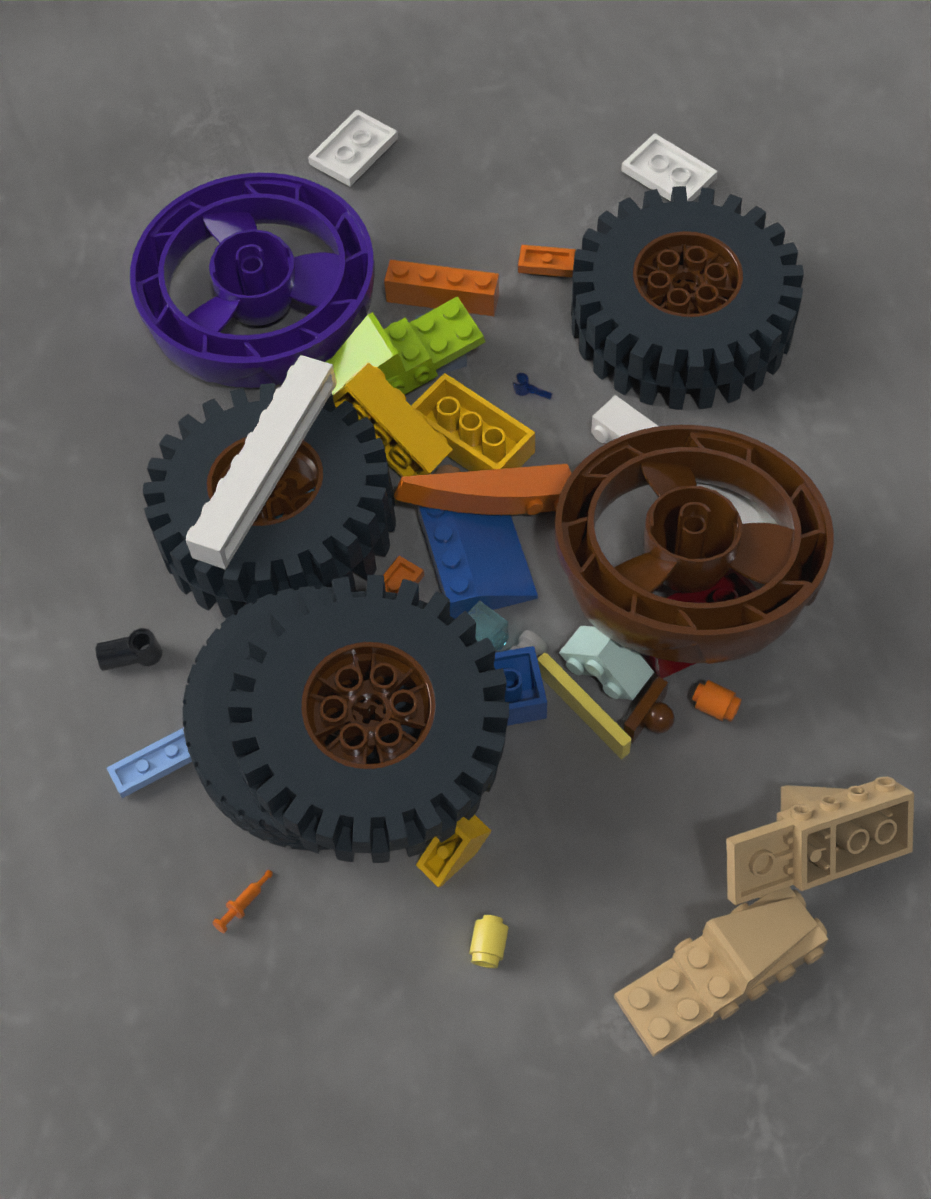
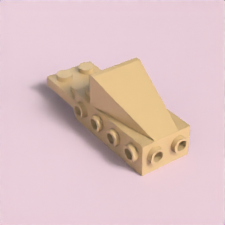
[726,776,914,905]
[614,886,828,1057]

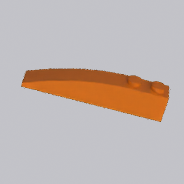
[394,464,571,515]

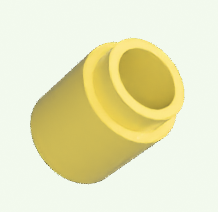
[469,915,509,968]

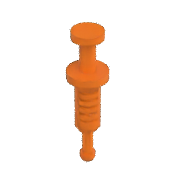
[212,870,273,934]

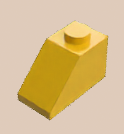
[416,815,492,888]

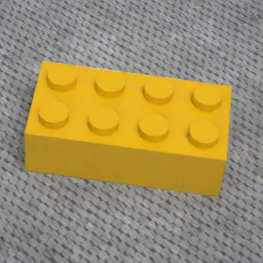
[333,362,453,477]
[411,373,535,471]

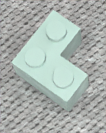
[559,626,654,700]

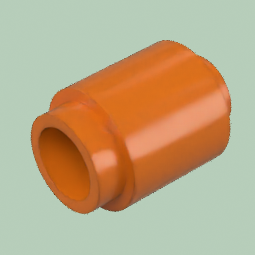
[692,680,742,722]

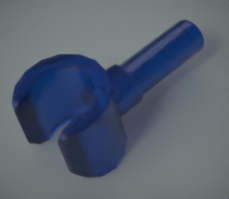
[512,373,553,400]

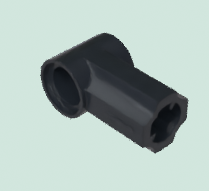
[95,628,163,671]

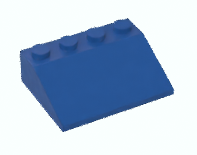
[418,505,538,619]

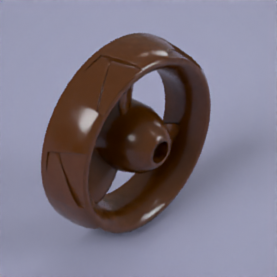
[555,425,834,664]

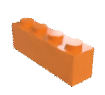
[384,259,499,316]

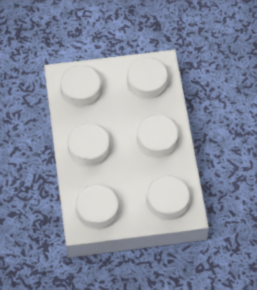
[308,109,398,187]
[621,133,718,201]

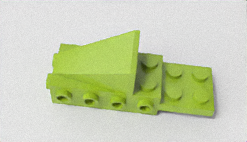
[325,296,486,395]

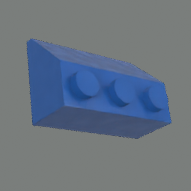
[494,646,547,726]

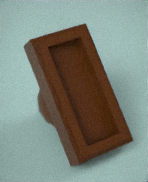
[624,677,675,744]

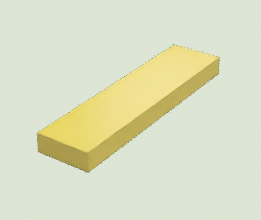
[537,653,631,760]

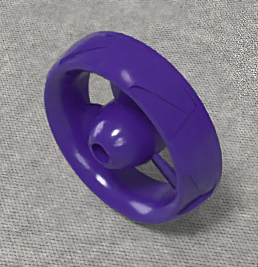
[130,172,375,388]

